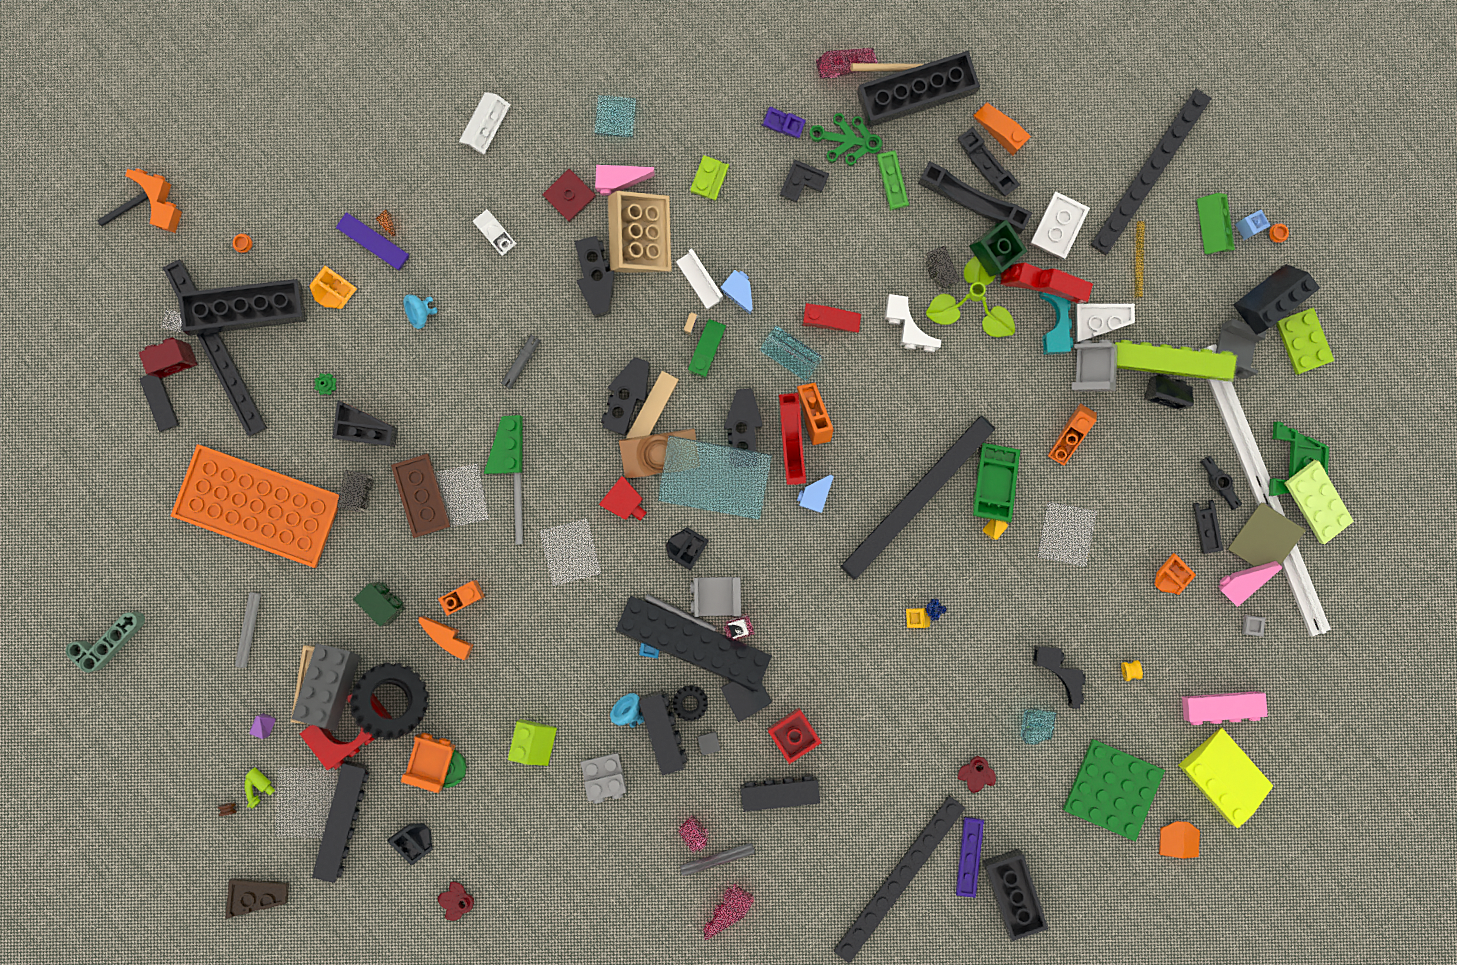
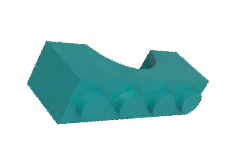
[1039,291,1073,355]

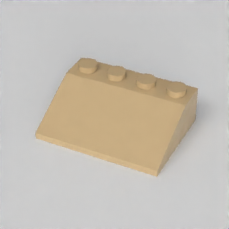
[608,191,671,273]

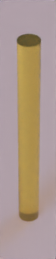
[1135,221,1145,298]

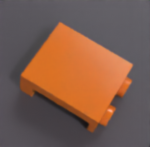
[401,732,455,793]

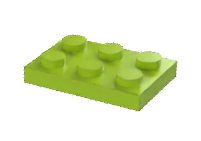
[1276,307,1335,375]

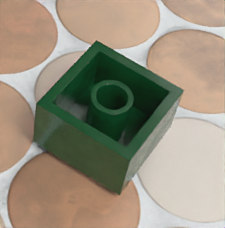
[969,219,1027,277]
[353,581,406,627]

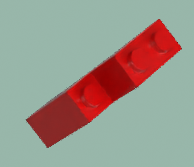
[1000,262,1093,304]
[779,393,806,485]

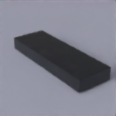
[139,375,179,432]

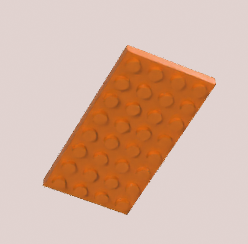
[171,444,343,568]

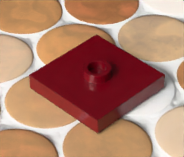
[542,168,596,223]

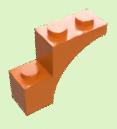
[125,168,182,233]

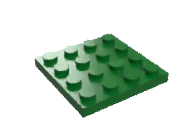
[1062,739,1165,842]

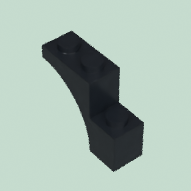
[1033,645,1086,709]

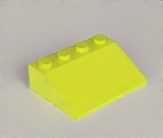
[1178,727,1273,828]

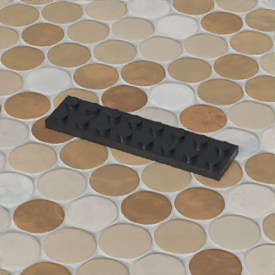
[615,596,772,692]

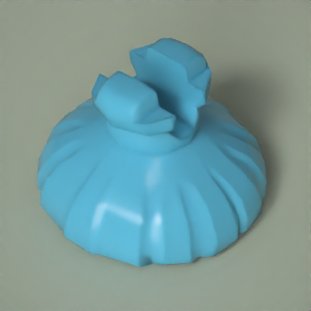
[403,294,437,329]
[610,693,645,728]

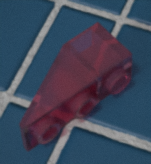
[703,884,754,940]

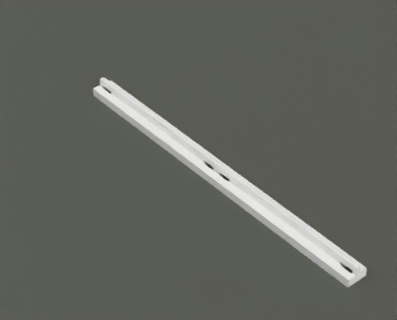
[1199,344,1331,636]

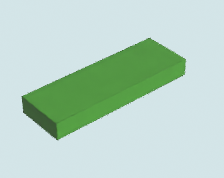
[876,150,909,211]

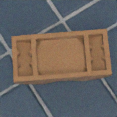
[619,428,700,478]

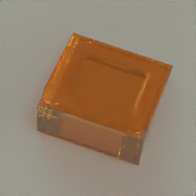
[376,209,396,236]

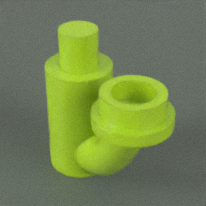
[244,767,275,809]

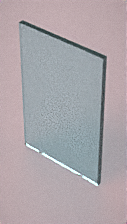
[658,435,772,520]

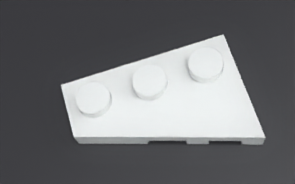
[1075,304,1135,343]

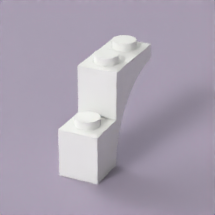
[884,294,941,352]

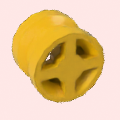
[1121,660,1143,682]

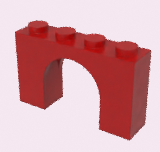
[300,693,393,771]

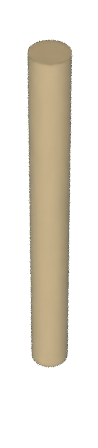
[850,63,924,72]

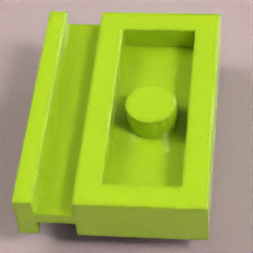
[690,155,729,201]

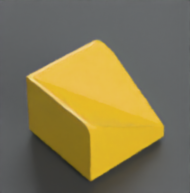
[982,520,1008,540]

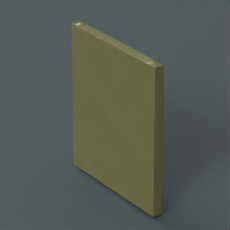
[1228,502,1306,567]

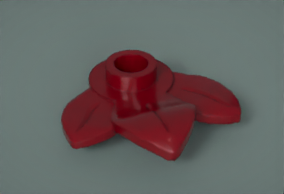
[957,756,996,793]
[437,881,474,921]

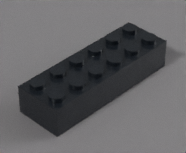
[857,51,980,128]
[178,279,306,336]

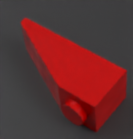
[802,303,861,333]

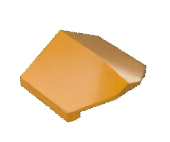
[309,265,357,309]

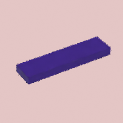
[335,212,410,271]
[955,817,984,898]

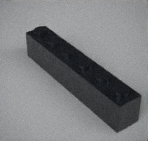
[312,760,370,883]

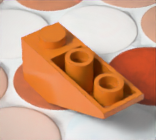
[1048,403,1097,466]

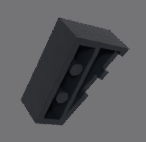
[332,400,398,447]

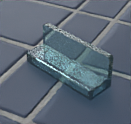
[760,326,823,381]

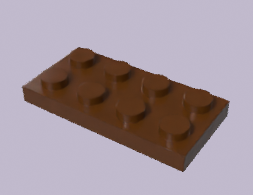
[391,453,451,538]

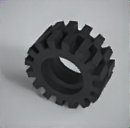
[673,685,708,722]

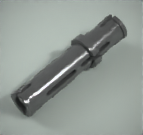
[501,334,541,389]

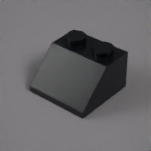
[1144,374,1194,410]

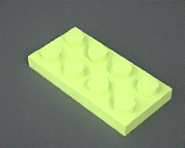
[1285,460,1354,544]

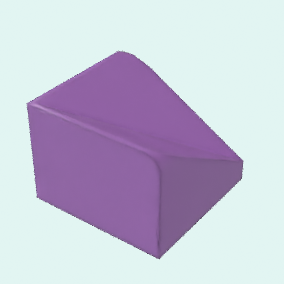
[249,713,276,739]

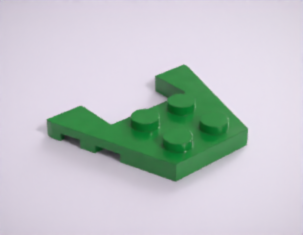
[1269,421,1329,496]

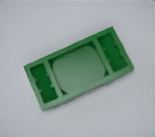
[972,443,1020,523]

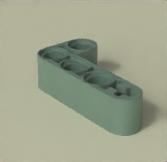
[65,611,145,673]

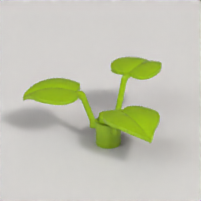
[926,256,1015,337]

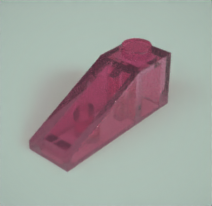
[815,48,878,79]

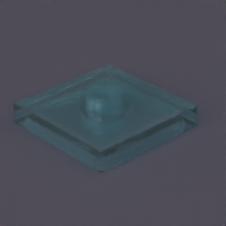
[595,95,636,138]

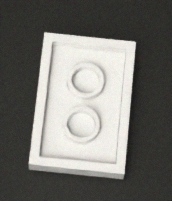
[1030,192,1090,260]

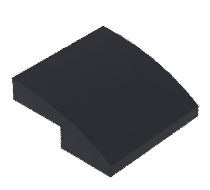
[720,681,772,722]

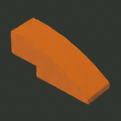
[418,616,473,660]

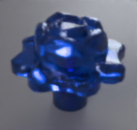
[926,599,947,621]

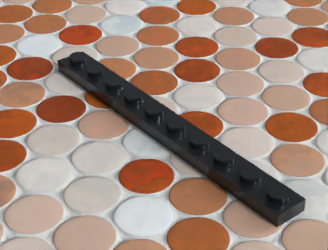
[1090,88,1212,256]
[163,259,267,437]
[833,795,965,964]

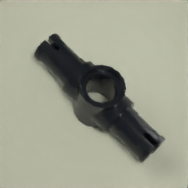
[1200,455,1243,510]

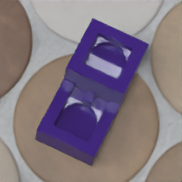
[762,107,806,138]

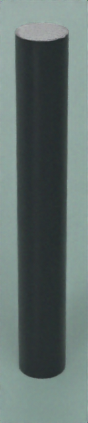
[97,191,148,227]

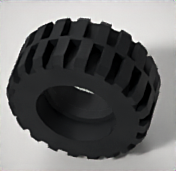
[350,662,429,740]

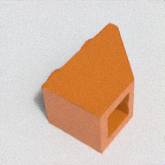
[438,580,485,616]

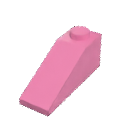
[595,165,655,195]
[1218,561,1282,607]

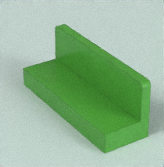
[1197,193,1235,254]

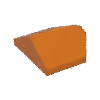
[1154,553,1196,595]
[1159,821,1200,859]

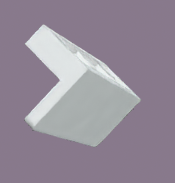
[459,92,511,154]
[676,248,723,310]

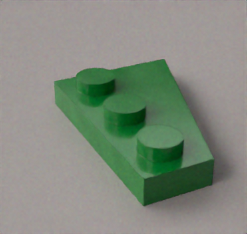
[484,415,523,475]

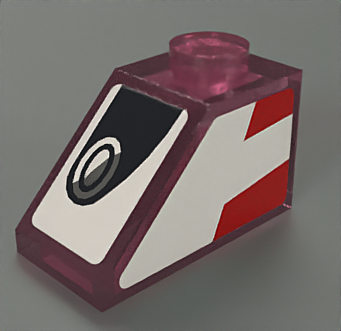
[724,613,755,641]

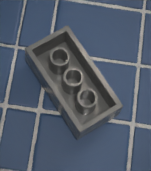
[291,643,360,731]

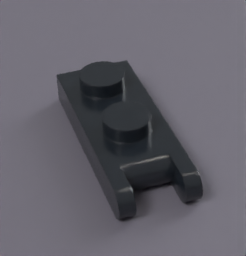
[1193,500,1224,554]

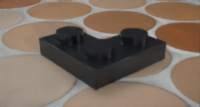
[779,159,829,203]

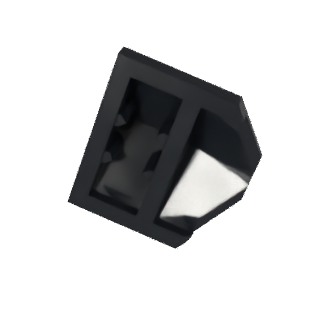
[666,527,709,571]
[387,823,433,865]

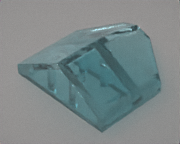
[1020,708,1056,745]

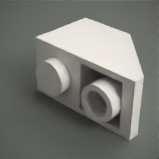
[473,209,516,256]

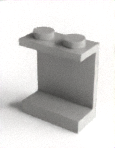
[690,577,741,617]

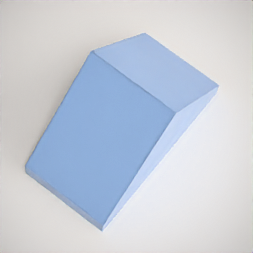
[1235,210,1271,240]

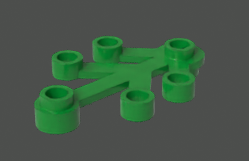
[809,113,882,166]

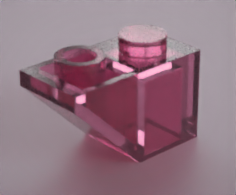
[678,815,708,853]

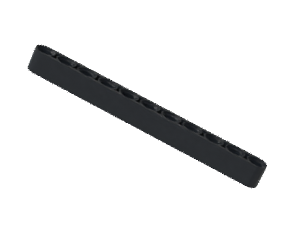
[840,415,996,580]

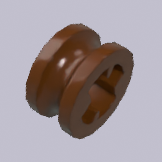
[217,802,237,816]

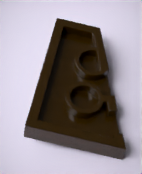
[225,878,289,919]

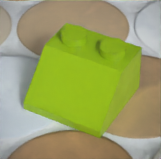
[508,719,557,766]

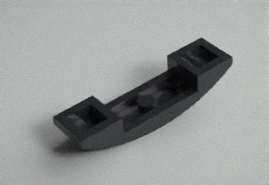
[957,127,1020,197]

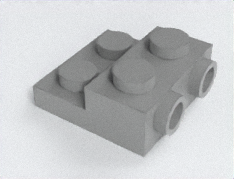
[580,752,627,804]

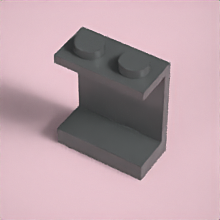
[1216,319,1266,379]

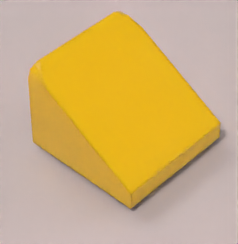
[906,608,930,628]

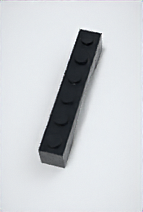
[918,161,1032,235]

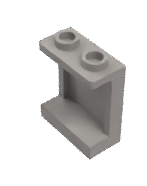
[1072,340,1117,392]

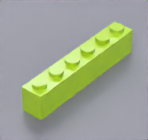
[1115,340,1237,382]

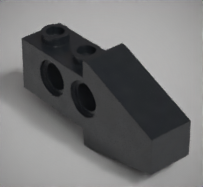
[574,236,616,318]
[601,357,650,436]
[724,388,762,468]

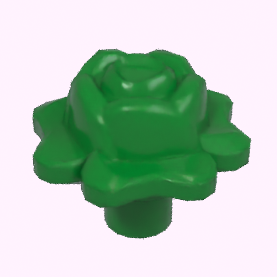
[314,373,337,395]

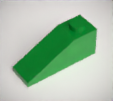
[688,319,726,379]

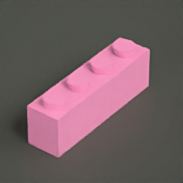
[1182,691,1268,725]

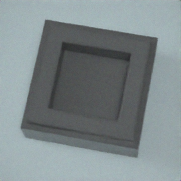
[697,731,721,756]

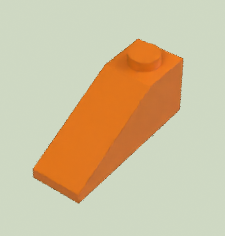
[973,103,1031,156]
[797,383,833,445]

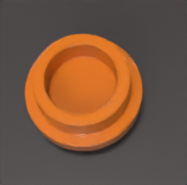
[1269,223,1289,243]
[233,234,252,253]

